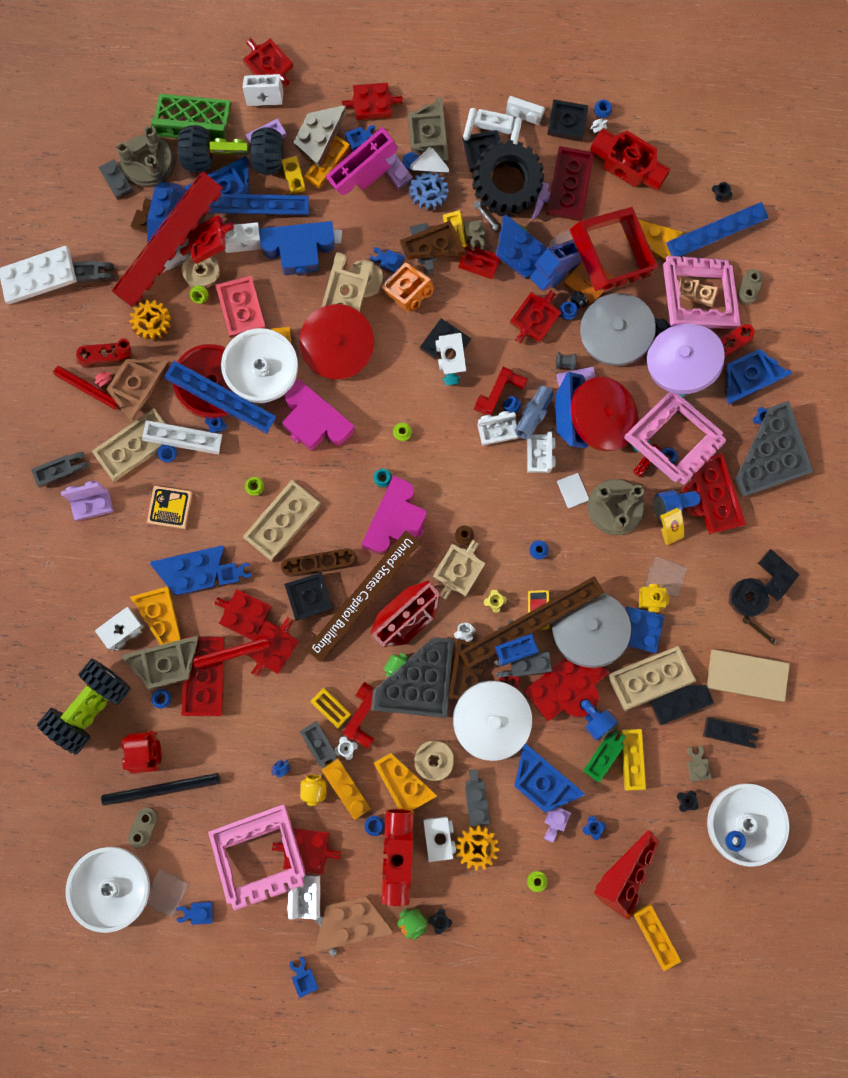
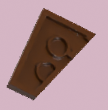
[400,221,466,259]
[448,639,490,700]

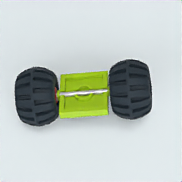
[178,125,283,175]

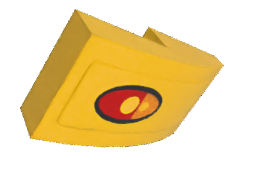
[660,508,684,545]

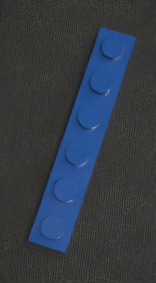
[207,194,309,216]
[666,202,769,257]
[165,361,276,434]

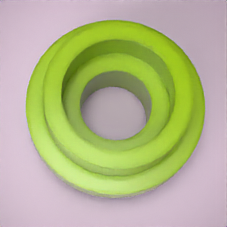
[190,285,209,304]
[393,423,412,441]
[245,477,264,496]
[527,871,547,892]

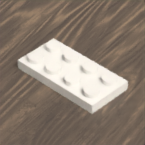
[0,246,77,305]

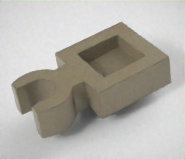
[464,220,485,251]
[687,745,712,782]

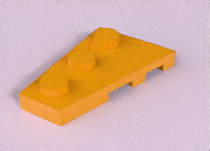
[624,220,682,261]
[130,586,182,645]
[374,753,437,811]

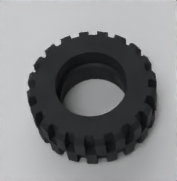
[472,140,544,217]

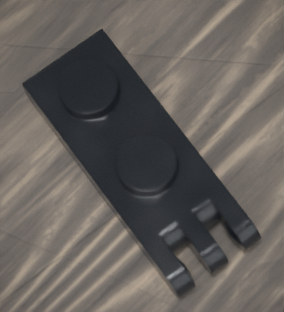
[703,717,759,749]

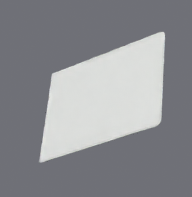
[557,473,589,508]

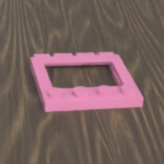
[663,256,741,329]
[624,392,726,485]
[208,804,306,911]

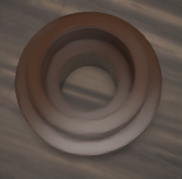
[455,525,474,545]

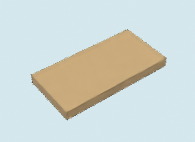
[92,408,166,482]
[243,480,322,562]
[608,646,696,711]
[707,650,790,702]

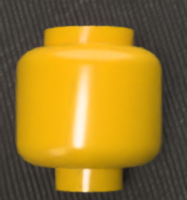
[300,774,327,806]

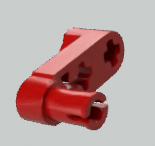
[720,324,755,358]
[76,338,131,368]
[474,366,528,415]
[342,681,375,749]

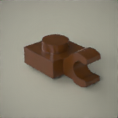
[131,198,152,234]

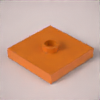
[564,261,615,305]

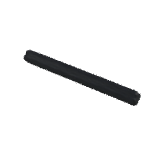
[101,773,221,806]

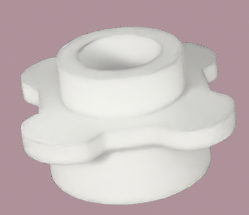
[589,118,609,134]
[454,623,476,642]
[335,737,358,760]

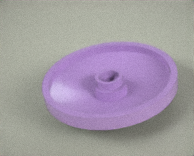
[647,324,725,394]

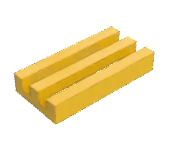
[310,687,352,729]

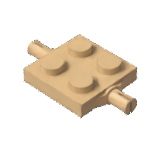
[433,540,485,600]

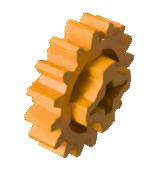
[129,300,171,341]
[455,825,499,871]

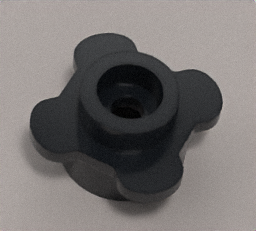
[712,182,732,202]
[570,290,588,309]
[677,790,698,812]
[428,909,452,934]

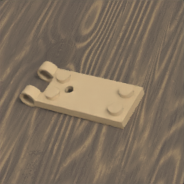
[322,252,373,312]

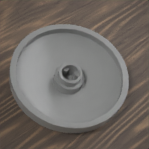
[580,293,655,366]
[552,593,631,668]

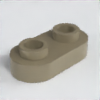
[737,269,763,305]
[128,808,158,848]

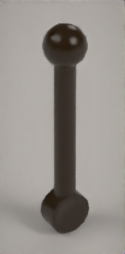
[743,617,777,645]

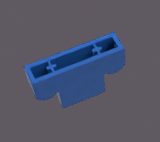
[259,221,335,276]
[530,239,582,291]

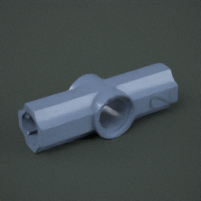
[514,386,554,440]

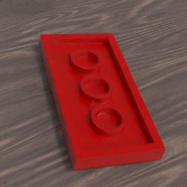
[181,637,225,716]

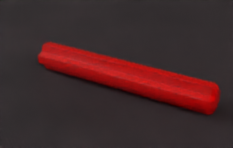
[53,366,119,410]
[193,638,270,668]

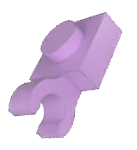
[544,807,571,842]

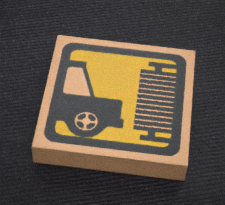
[147,486,193,530]

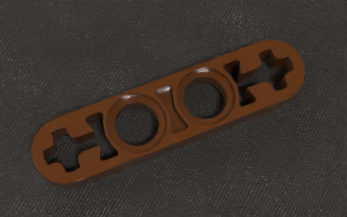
[281,548,356,577]

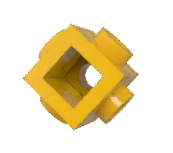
[639,584,669,612]

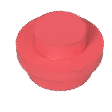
[94,371,113,388]

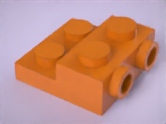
[380,262,434,313]

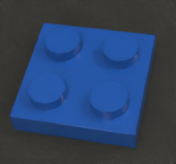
[625,606,664,654]

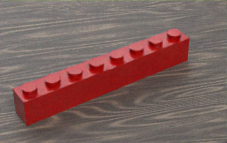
[111,172,222,307]

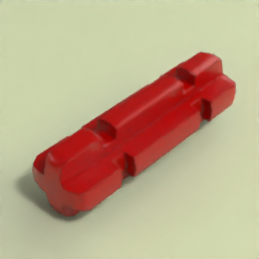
[633,444,661,477]

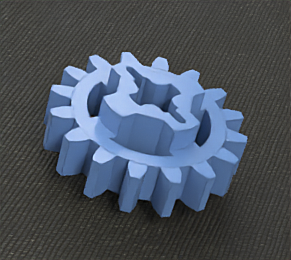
[409,171,449,211]

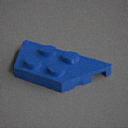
[184,156,249,194]
[496,214,547,278]
[725,349,792,405]
[150,545,224,596]
[514,743,585,813]

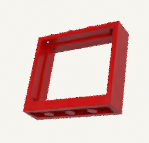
[569,206,658,292]

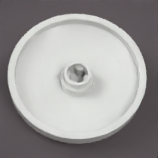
[221,328,298,403]
[453,681,532,761]
[707,784,789,867]
[66,847,150,933]

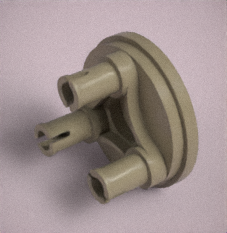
[116,125,175,188]
[587,479,645,535]

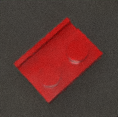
[458,244,501,280]

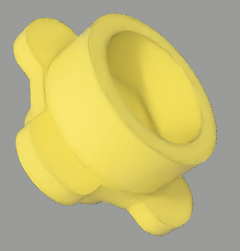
[484,590,507,613]

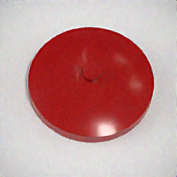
[299,304,375,380]
[173,344,232,419]
[571,376,638,452]

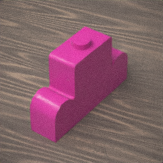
[326,127,398,195]
[283,378,355,451]
[361,475,427,555]

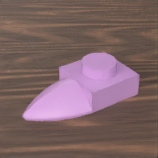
[532,182,550,219]

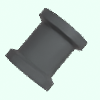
[555,352,576,371]

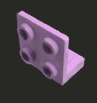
[61,481,114,522]

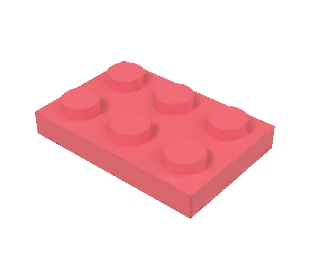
[216,276,266,338]

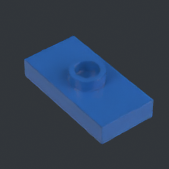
[495,634,539,666]

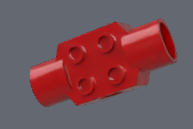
[590,128,671,192]
[381,809,414,906]

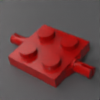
[243,38,293,87]
[342,82,403,120]
[180,215,234,264]
[510,290,561,344]
[214,589,272,640]
[246,617,300,677]
[272,828,341,874]

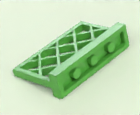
[151,94,231,142]

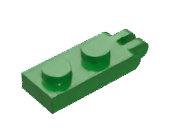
[583,729,626,783]

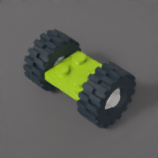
[37,658,131,755]

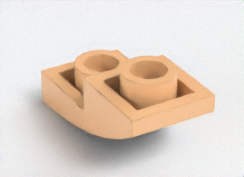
[679,277,718,307]

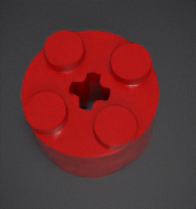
[121,731,162,774]

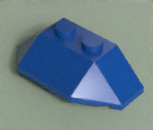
[147,182,186,243]
[555,372,588,449]

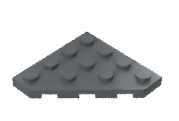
[735,401,813,497]
[371,637,453,718]

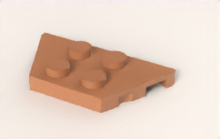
[107,359,169,422]
[315,896,393,952]

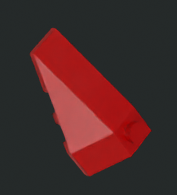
[594,830,658,920]

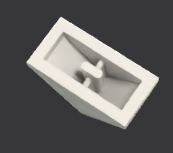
[410,147,449,172]

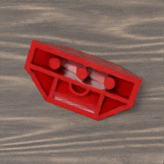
[370,581,440,648]

